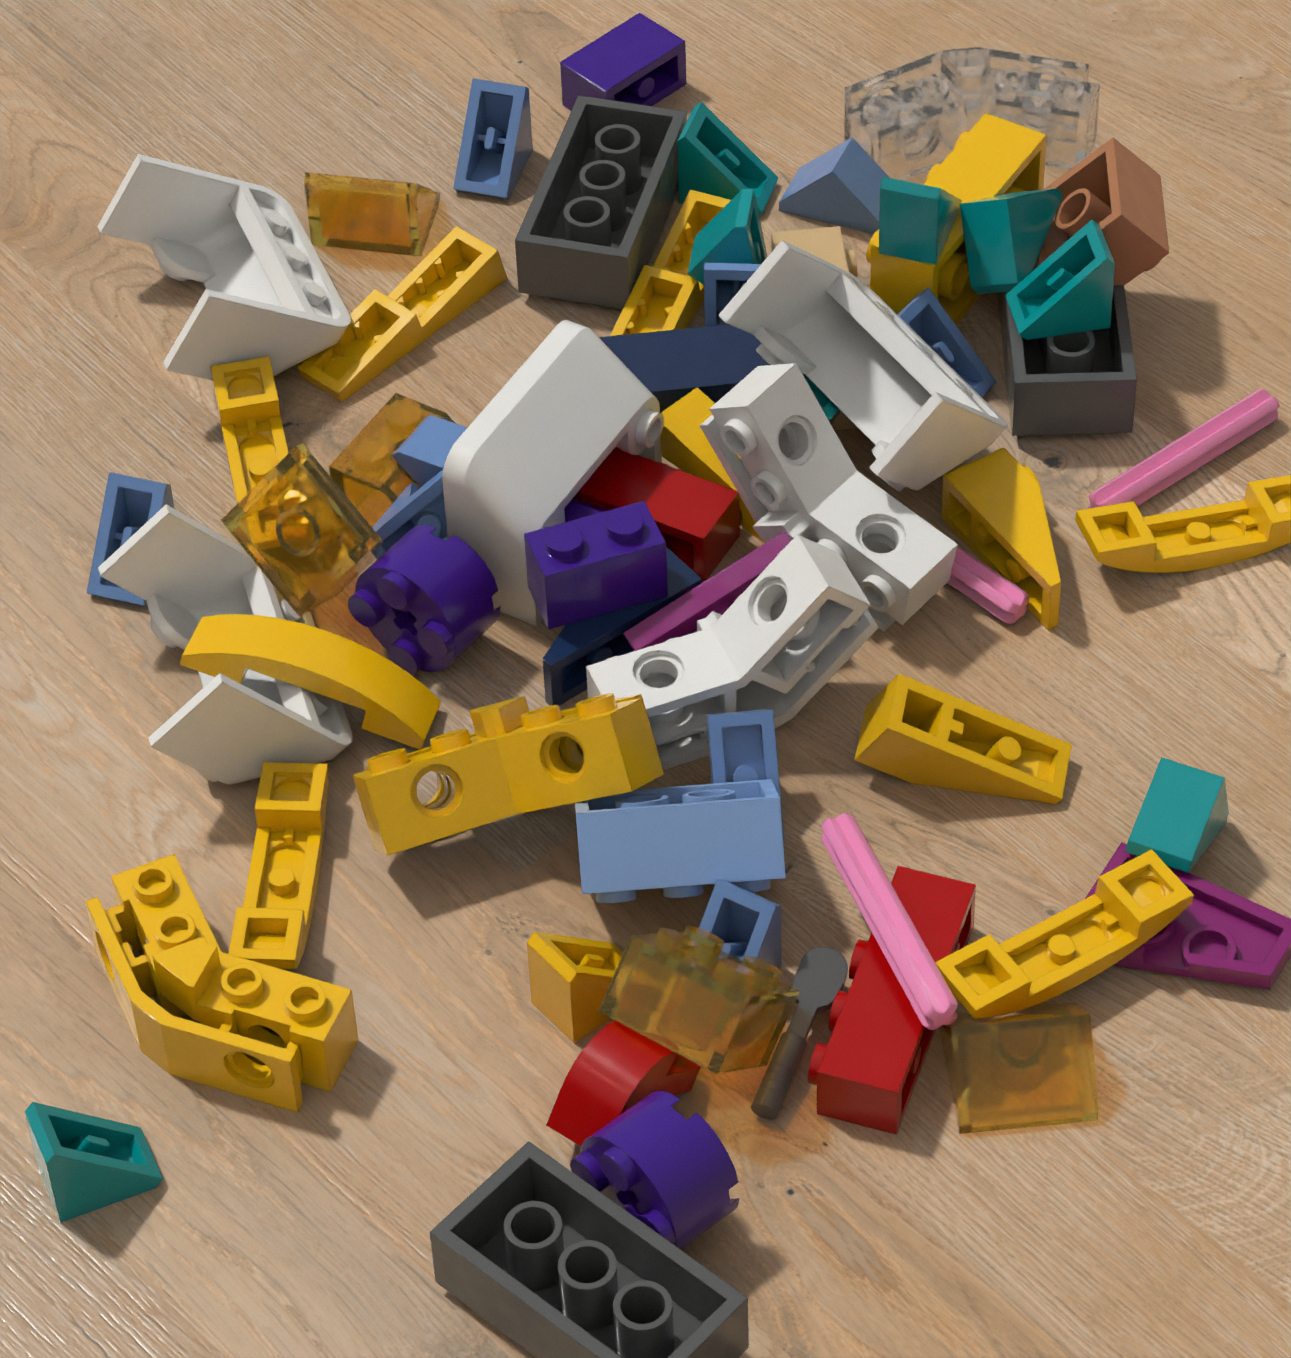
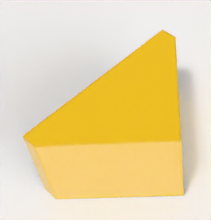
[527,931,655,1043]

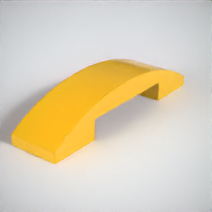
[210,356,309,554]
[1075,475,1291,573]
[180,614,441,749]
[228,762,329,969]
[935,849,1194,1019]

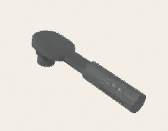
[751,947,848,1120]

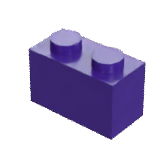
[560,13,687,111]
[524,501,668,630]

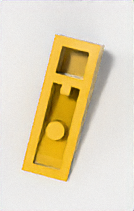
[941,447,1061,630]
[854,673,1072,804]

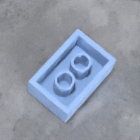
[575,779,786,903]

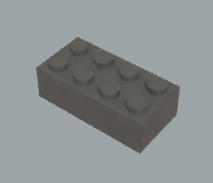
[515,95,687,309]
[998,285,1137,436]
[429,1141,749,1358]

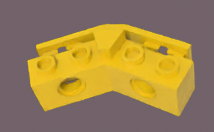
[353,693,664,856]
[85,854,358,1113]

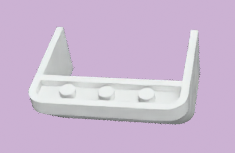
[97,154,351,380]
[718,240,1007,492]
[442,320,664,626]
[98,504,353,785]

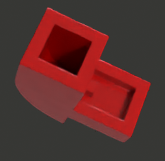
[546,1018,701,1146]

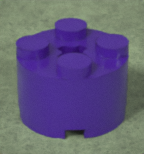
[348,525,501,676]
[570,1091,739,1250]

